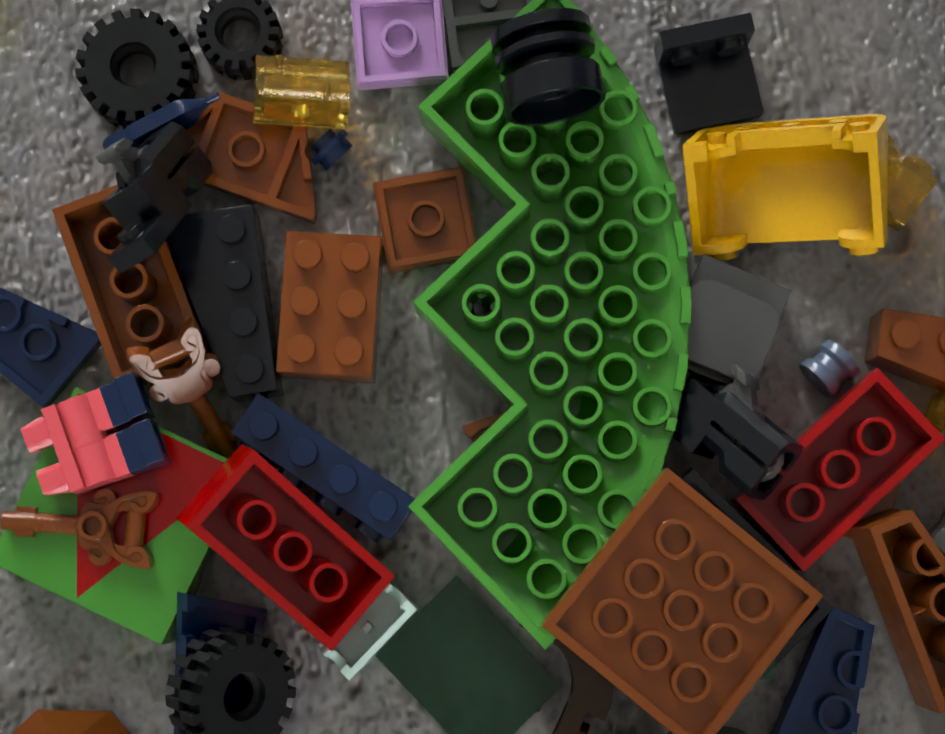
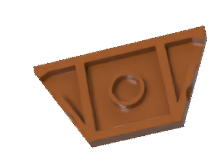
[186,92,317,224]

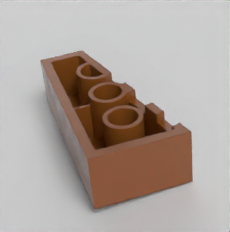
[865,308,945,393]
[849,509,945,713]

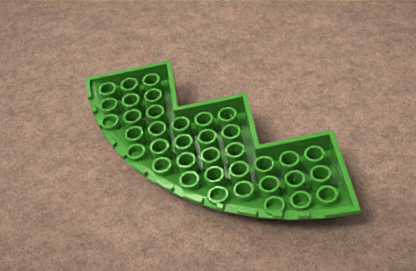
[408,0,692,650]

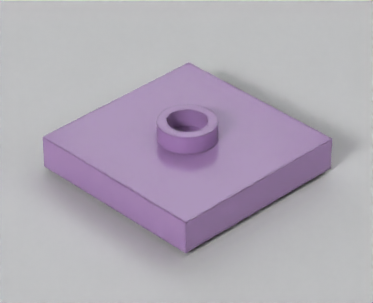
[351,0,449,90]

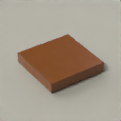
[373,166,477,274]

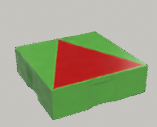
[0,387,228,645]

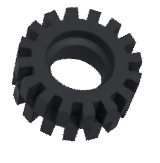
[196,0,283,80]

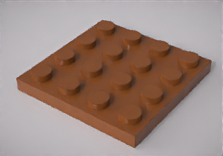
[540,468,823,734]

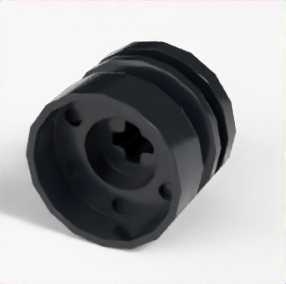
[490,8,606,126]

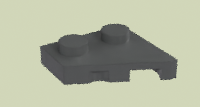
[442,0,532,73]

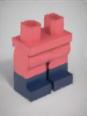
[21,371,172,496]

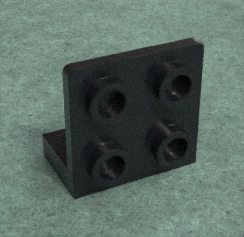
[654,13,764,135]

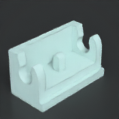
[319,582,419,680]

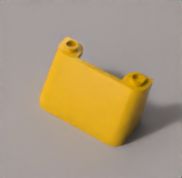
[682,114,888,261]

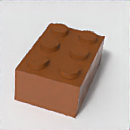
[276,231,384,384]

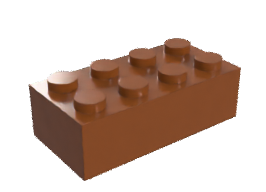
[52,185,212,385]

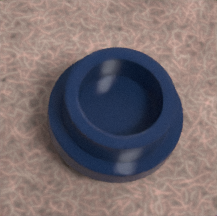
[310,128,353,170]

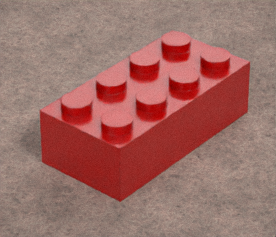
[730,368,945,572]
[176,444,395,651]

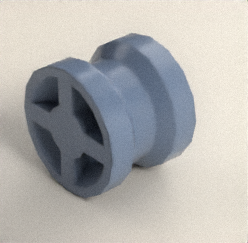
[799,339,860,399]

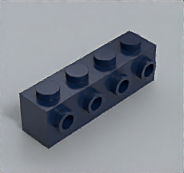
[231,393,415,543]

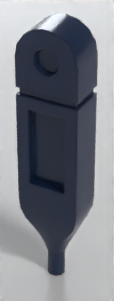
[102,92,221,149]

